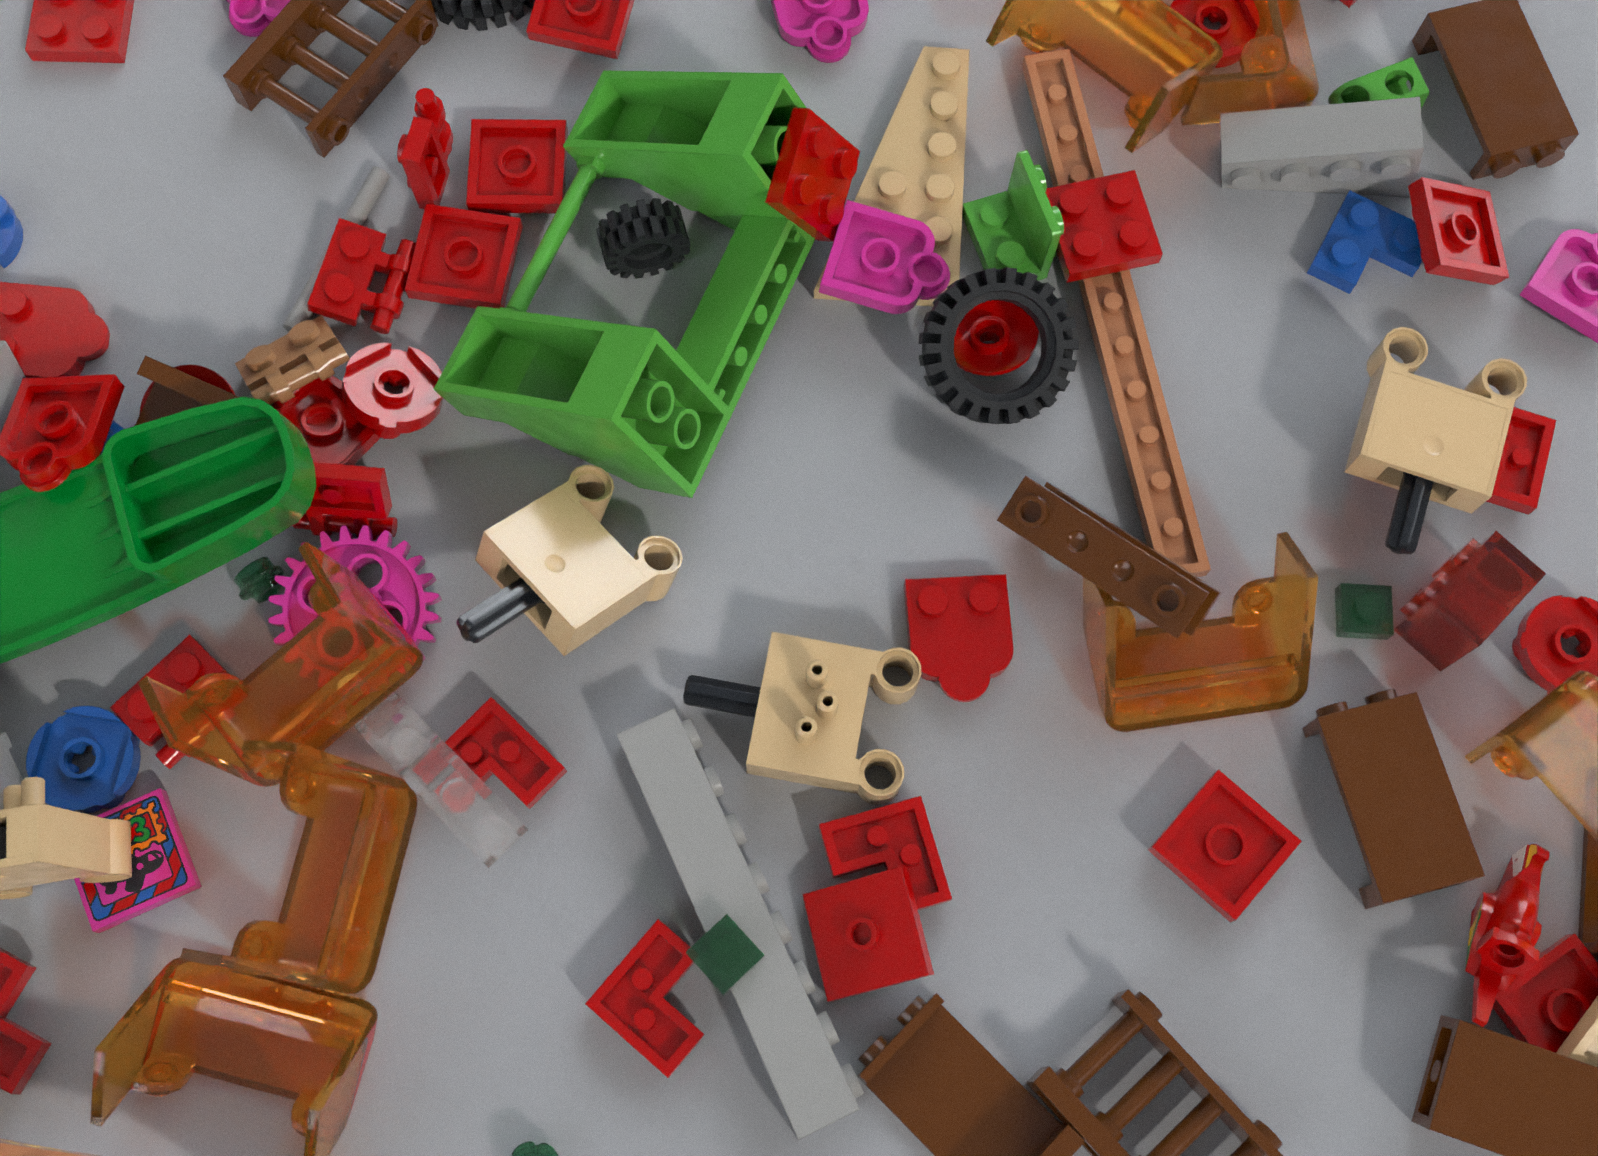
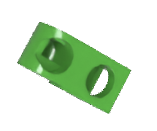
[1328,57,1430,109]

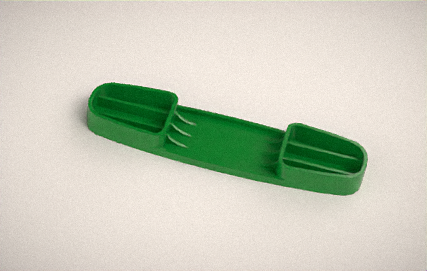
[0,396,317,664]

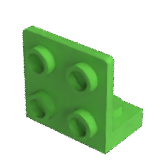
[962,150,1064,281]

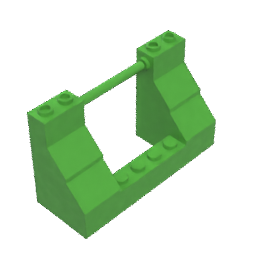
[433,70,815,498]

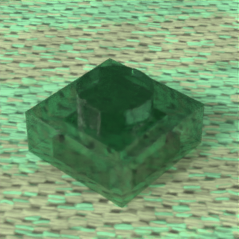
[1335,583,1394,640]
[685,914,765,996]

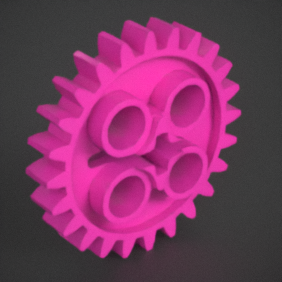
[268,525,442,694]

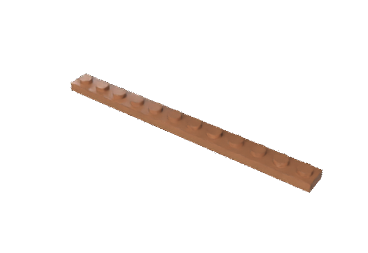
[1022,49,1211,577]

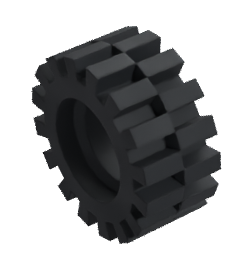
[596,198,691,279]

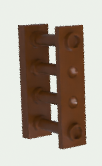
[223,0,439,158]
[997,475,1221,639]
[1026,989,1283,1156]

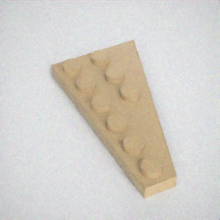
[813,46,970,307]

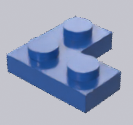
[1307,190,1422,294]

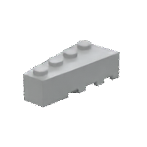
[1220,97,1424,197]

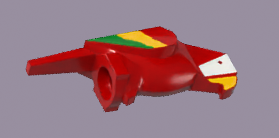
[1465,844,1550,1027]

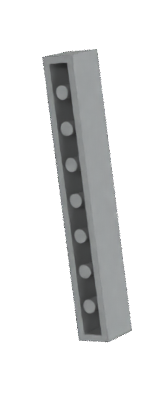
[616,708,864,1140]

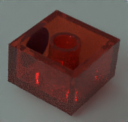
[1393,531,1546,672]

